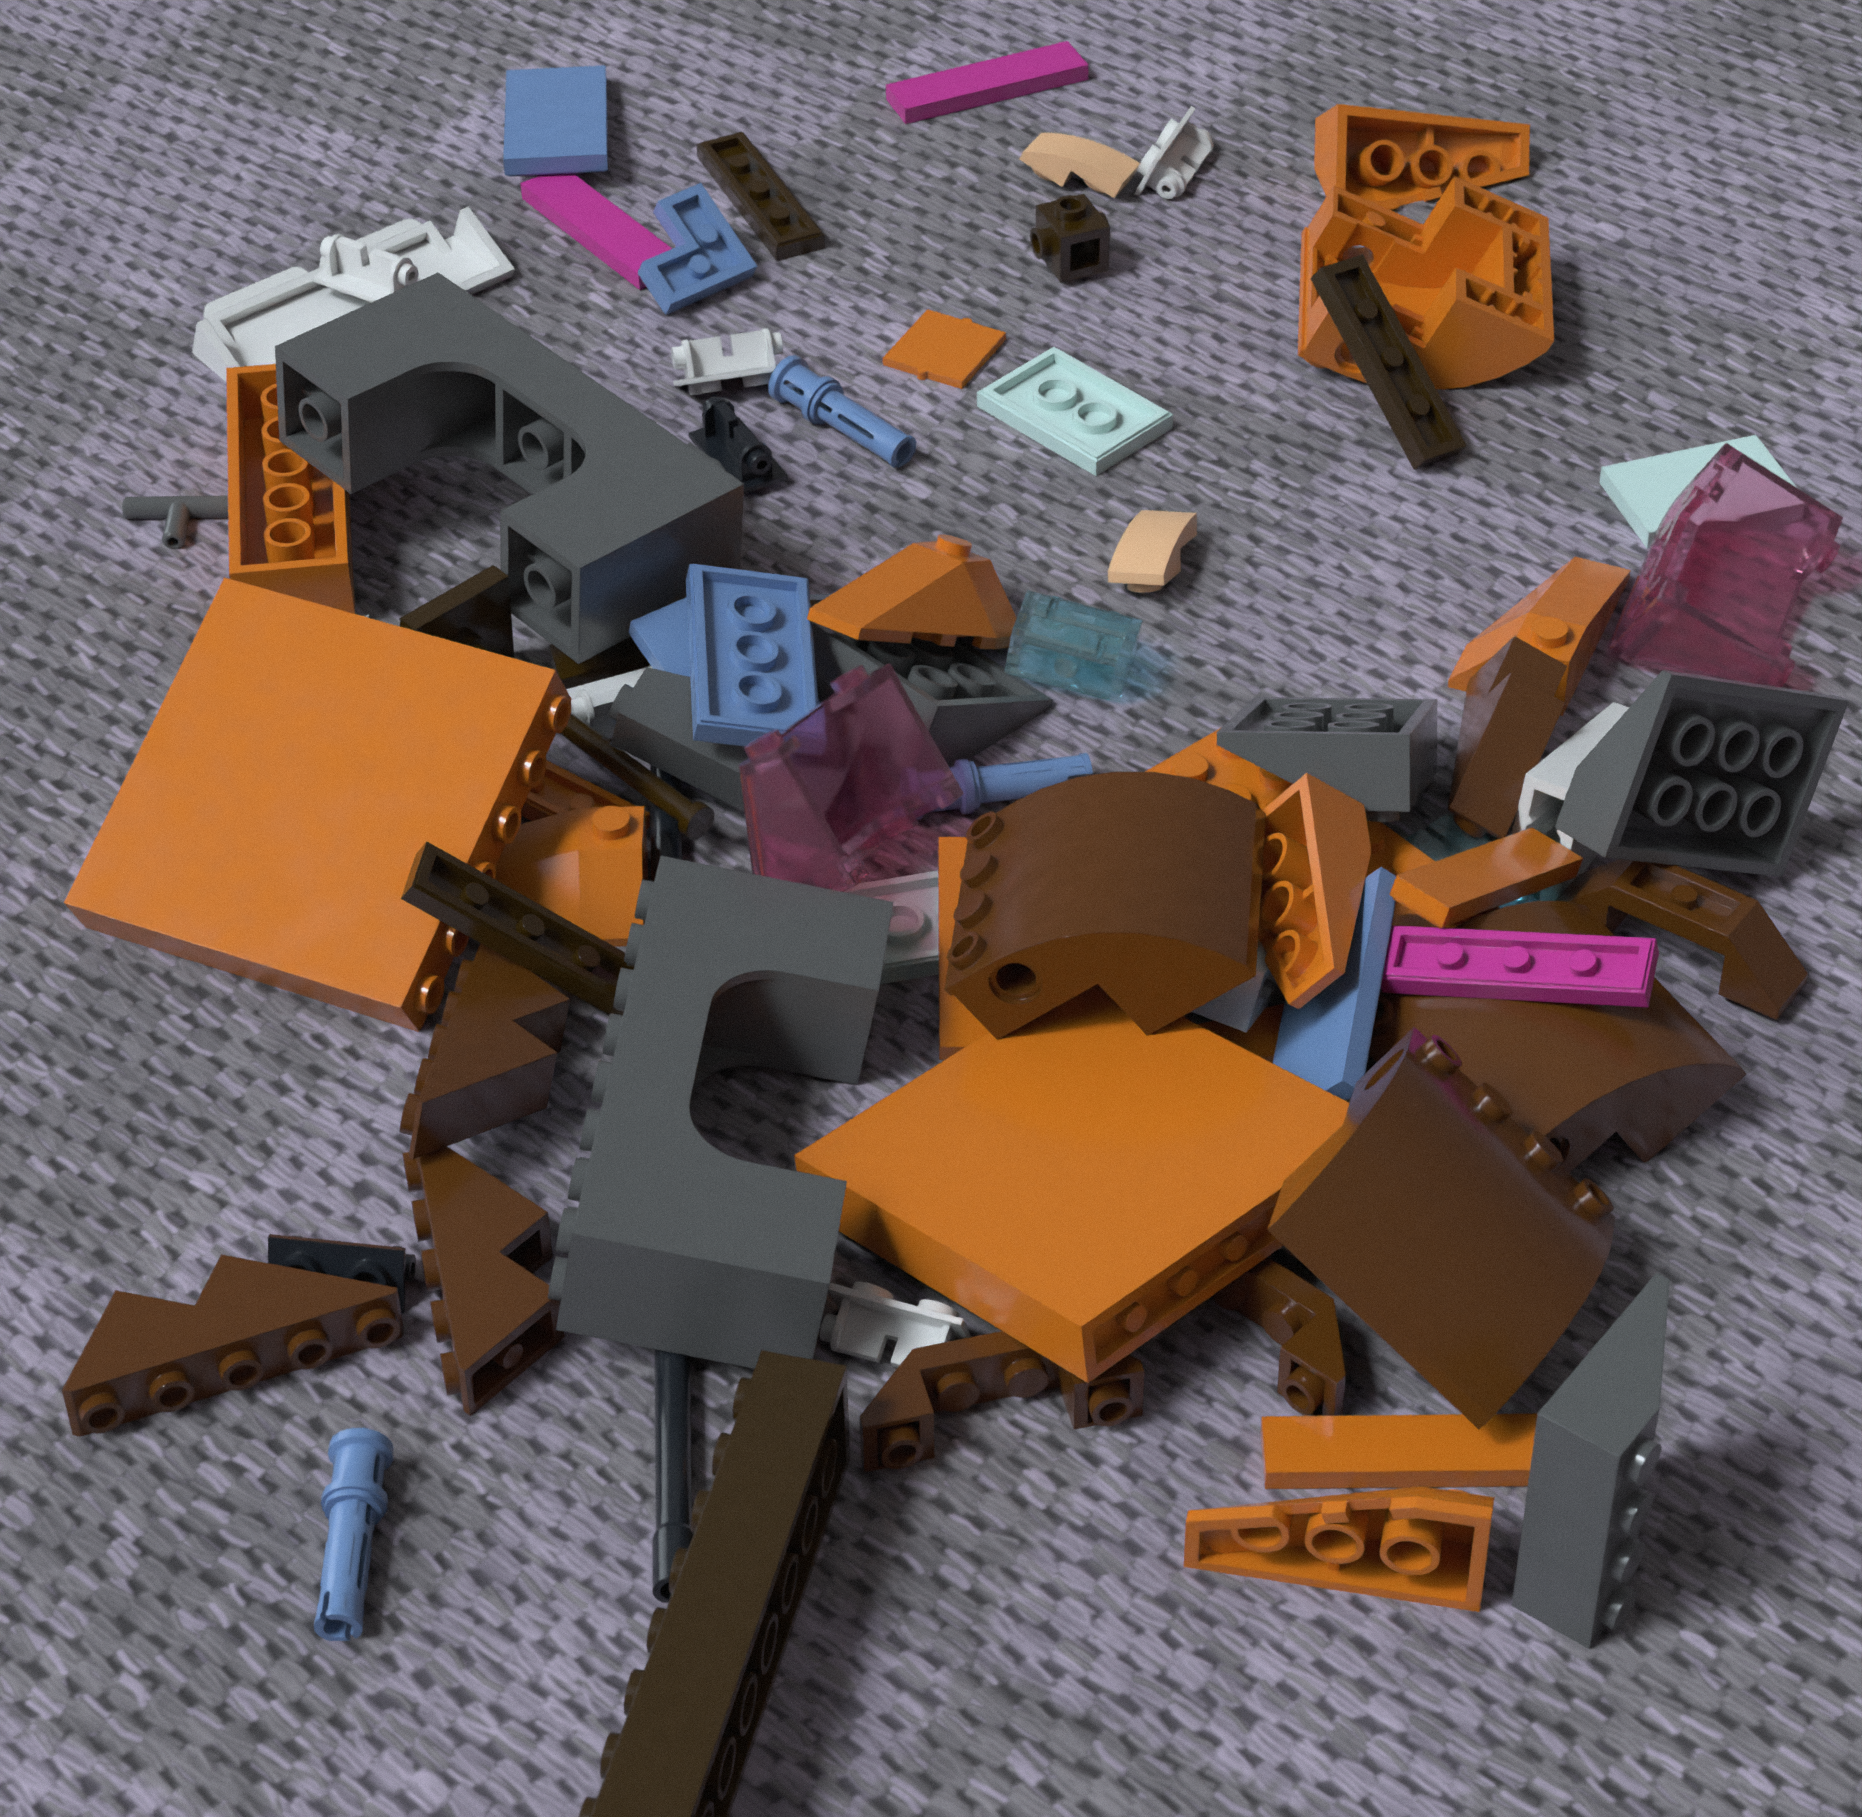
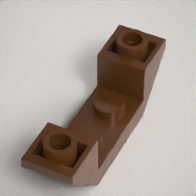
[1555,859,1808,1020]
[1211,1257,1346,1416]
[859,1331,1144,1472]

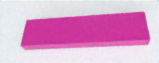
[886,41,1088,124]
[521,173,672,290]
[1381,925,1659,1007]

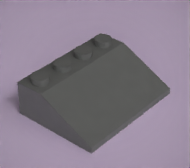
[810,594,1053,771]
[1555,670,1849,877]
[1217,697,1437,822]
[1512,1273,1670,1649]

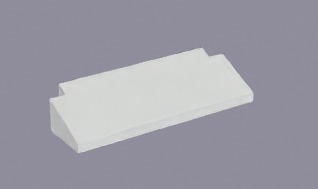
[192,206,515,382]

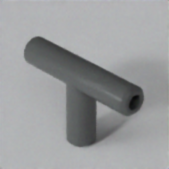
[122,495,228,549]

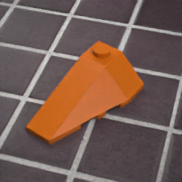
[1314,104,1530,210]
[807,534,1024,649]
[1448,557,1631,716]
[1258,773,1371,1009]
[495,806,648,947]
[1183,1486,1495,1612]

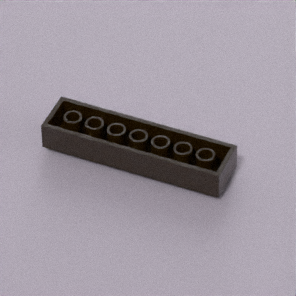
[579,1350,850,1817]

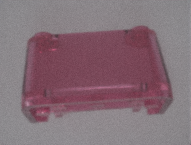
[1607,443,1843,687]
[739,663,964,892]

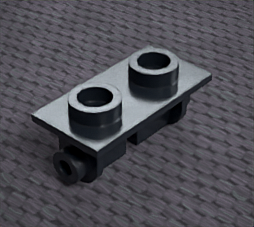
[688,397,788,494]
[268,1234,416,1314]

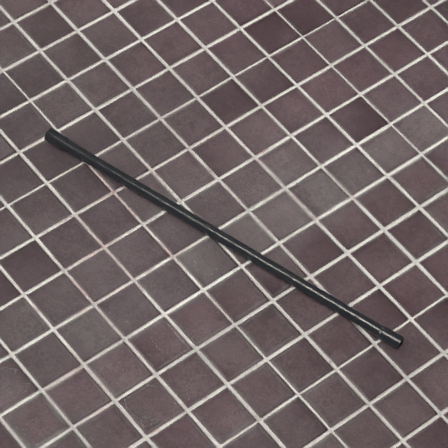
[650,764,694,1603]

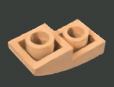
[1019,133,1140,198]
[1108,510,1197,593]

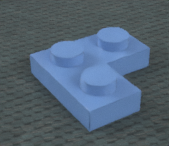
[638,183,757,315]

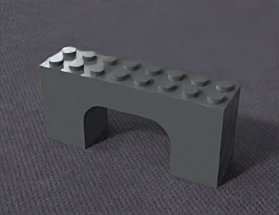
[275,272,744,664]
[548,856,894,1369]

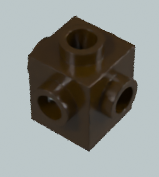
[1030,194,1111,283]

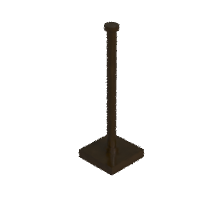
[399,565,715,840]

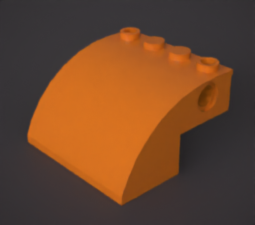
[1298,176,1554,390]

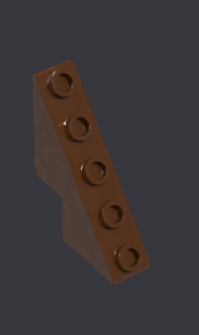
[1447,636,1567,839]
[399,943,570,1160]
[402,1146,565,1416]
[62,1254,404,1437]

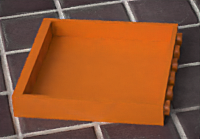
[64,577,572,1032]
[794,984,1349,1383]

